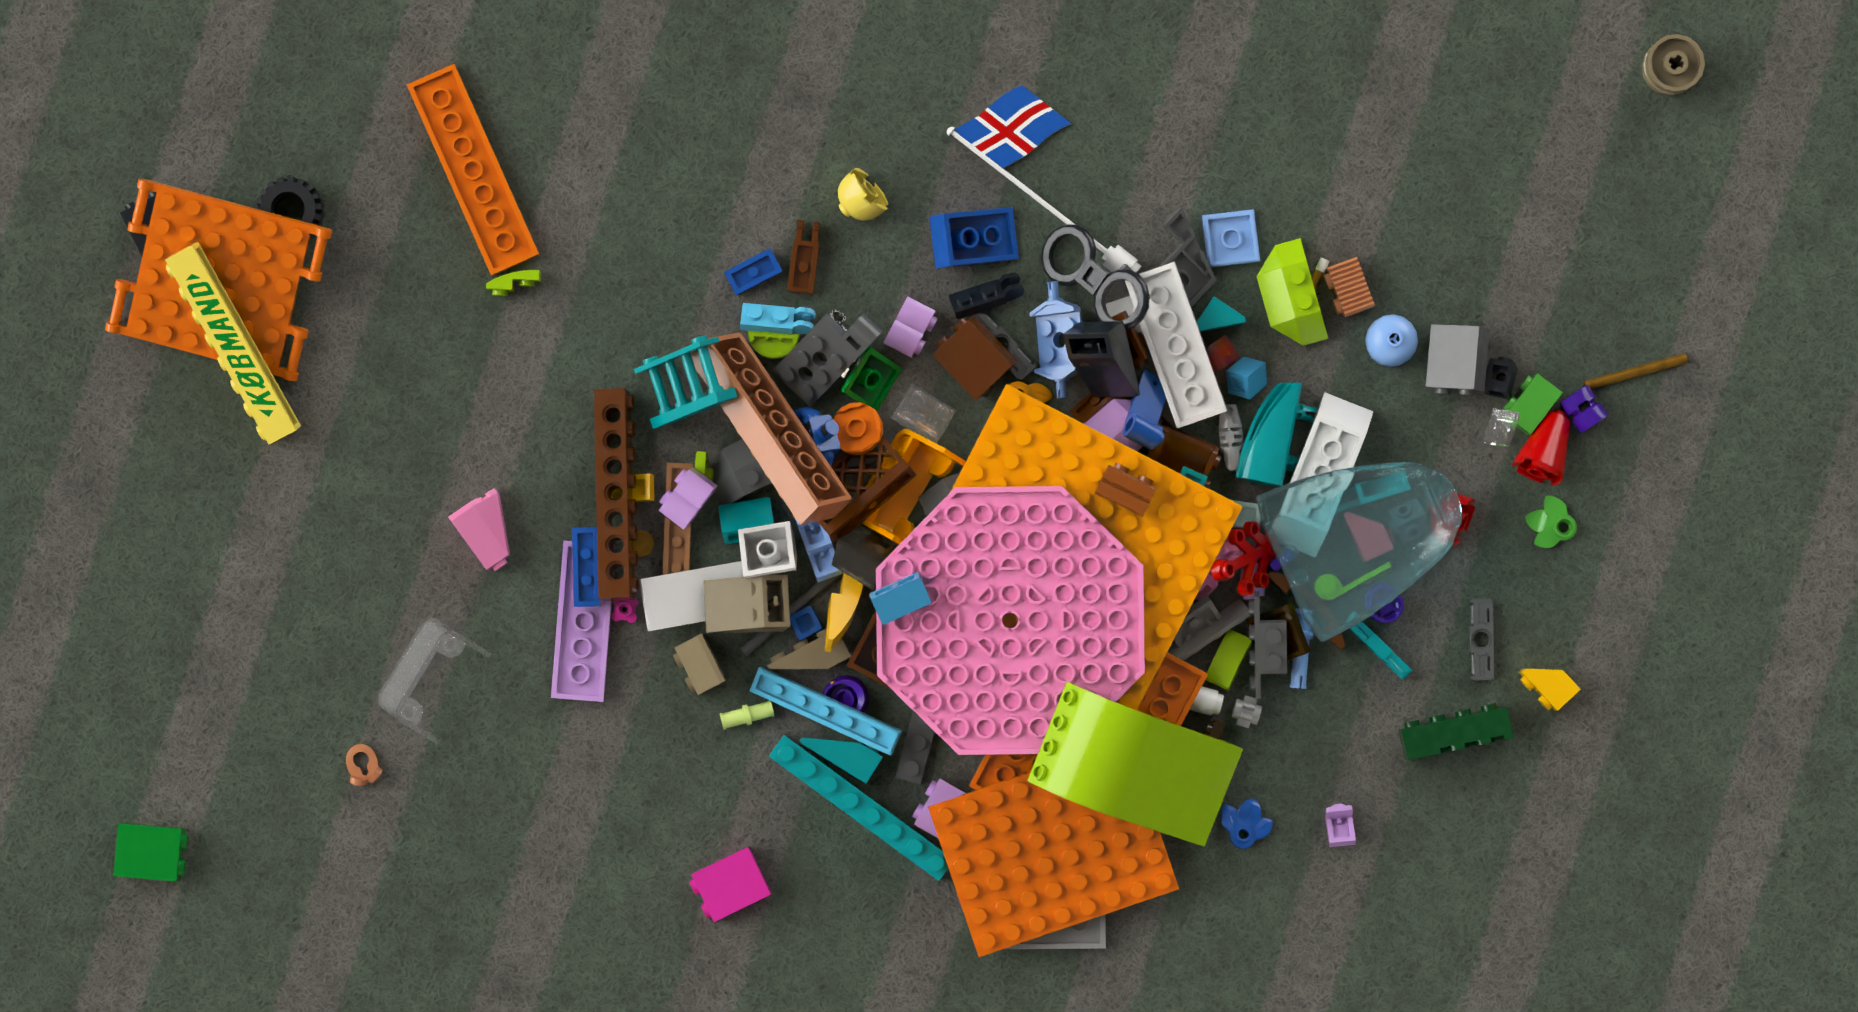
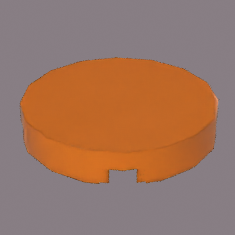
[832,402,883,455]

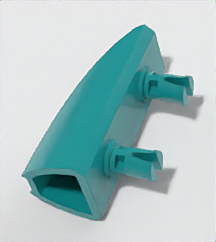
[1235,383,1317,487]

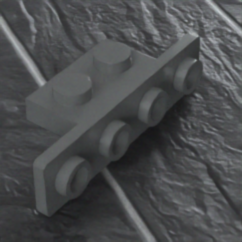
[1249,591,1287,699]

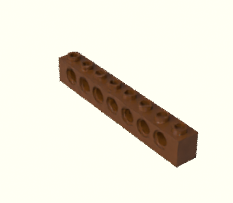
[594,388,639,601]

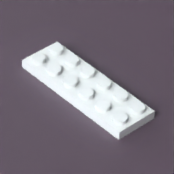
[1125,261,1227,428]

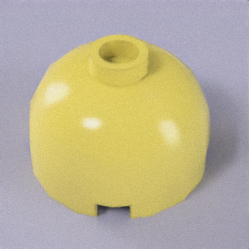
[838,168,888,221]

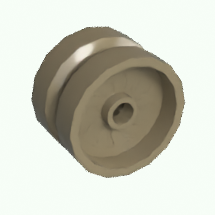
[1642,34,1705,96]

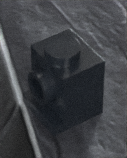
[1484,357,1518,400]

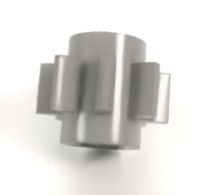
[1231,695,1262,728]

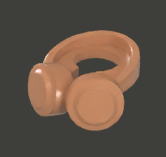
[346,744,383,786]

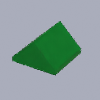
[841,346,903,411]

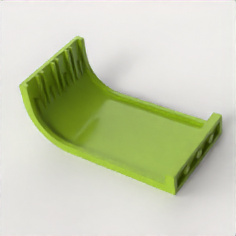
[1027,682,1243,847]

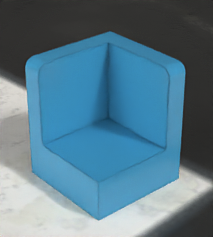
[1226,357,1267,399]

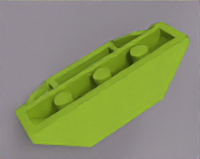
[1257,238,1328,346]

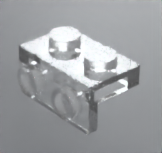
[891,384,956,444]

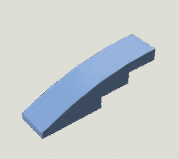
[795,519,843,582]

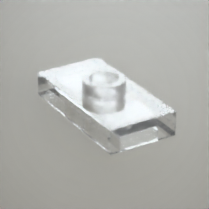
[1483,408,1519,447]

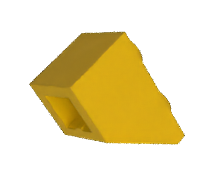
[1519,669,1581,711]

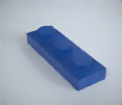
[572,527,601,607]

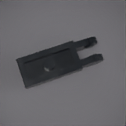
[949,272,1025,319]

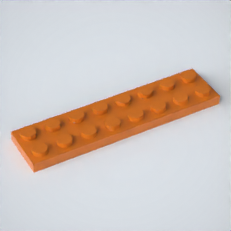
[407,64,540,276]

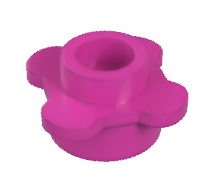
[611,598,638,623]

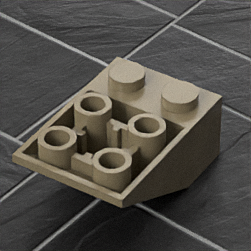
[704,575,790,633]

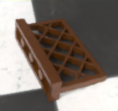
[818,436,916,544]

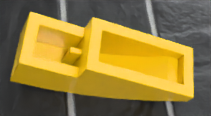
[825,571,865,652]

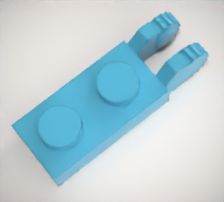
[740,303,816,335]

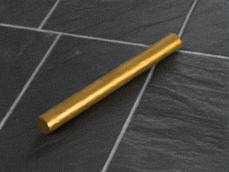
[1584,353,1688,390]

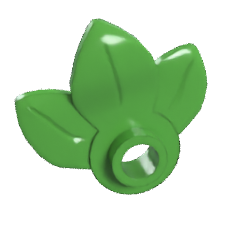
[1525,496,1577,548]

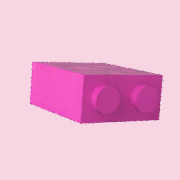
[689,846,772,922]

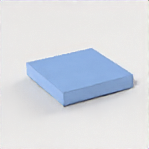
[1202,209,1260,268]

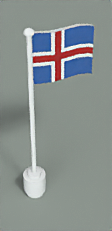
[947,86,1142,273]

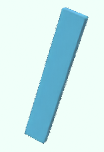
[749,666,903,756]

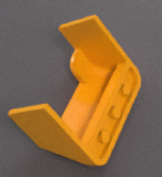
[861,429,966,545]

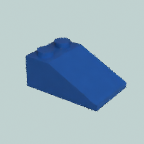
[929,207,1019,269]

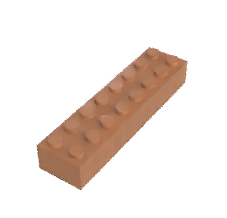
[691,332,852,525]

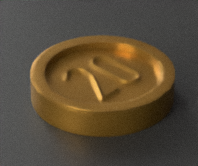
[634,530,654,557]

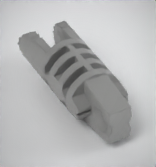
[1218,404,1244,472]

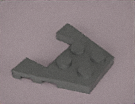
[1114,207,1217,307]

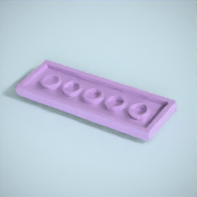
[551,541,617,702]

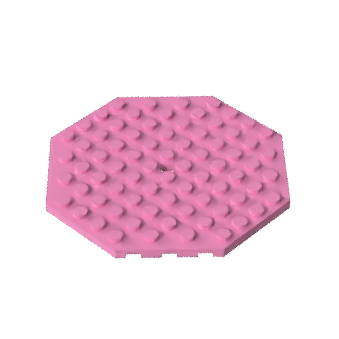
[876,486,1145,755]

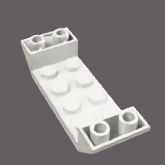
[1268,392,1373,558]

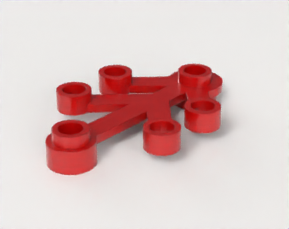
[1211,521,1279,596]

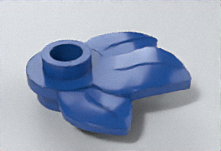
[1221,798,1273,849]

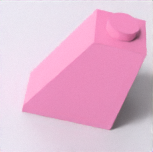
[448,488,510,571]

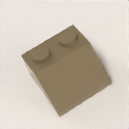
[673,633,727,695]

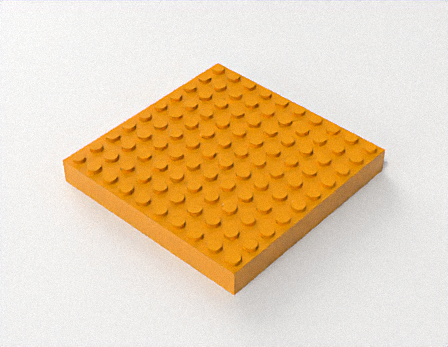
[950,384,1243,710]

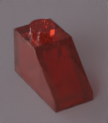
[1206,335,1240,374]

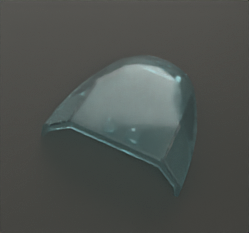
[1256,462,1462,642]

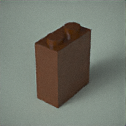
[933,316,1018,401]

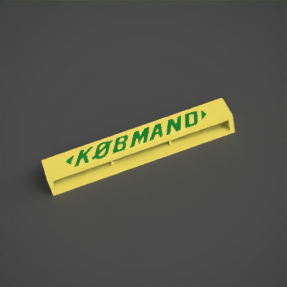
[165,242,301,445]

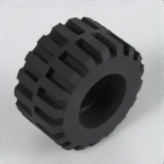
[256,176,325,237]

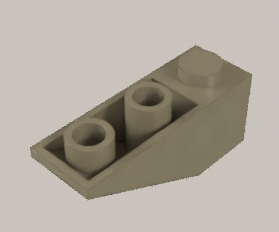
[767,629,851,669]

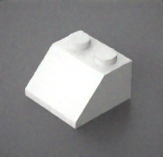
[738,521,797,579]

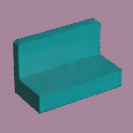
[718,497,774,545]

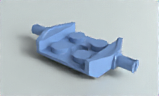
[1030,281,1082,399]

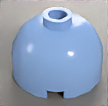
[1365,314,1418,367]

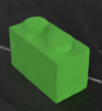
[1503,373,1563,435]

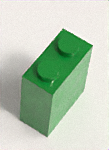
[113,823,189,882]

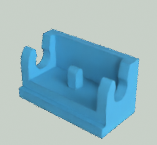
[869,572,932,625]

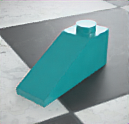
[799,737,883,784]

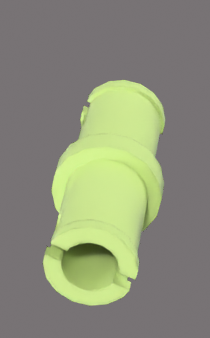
[720,700,775,730]

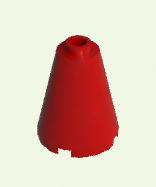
[1512,409,1571,486]

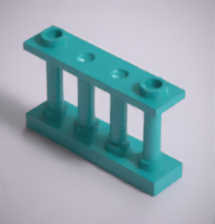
[634,335,737,429]

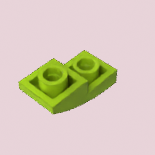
[486,270,542,296]
[1206,629,1252,690]

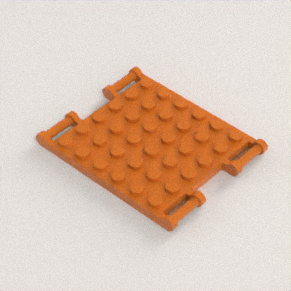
[105,179,332,381]

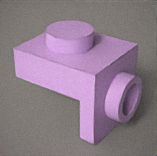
[1325,804,1356,847]

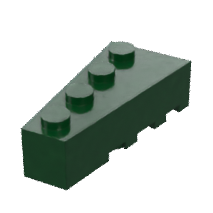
[1398,703,1514,760]

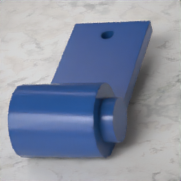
[1122,369,1166,450]

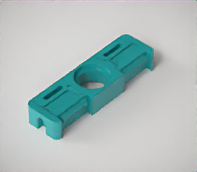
[1344,614,1413,680]

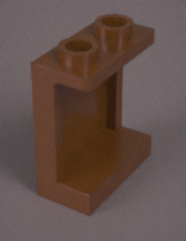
[1147,422,1221,488]

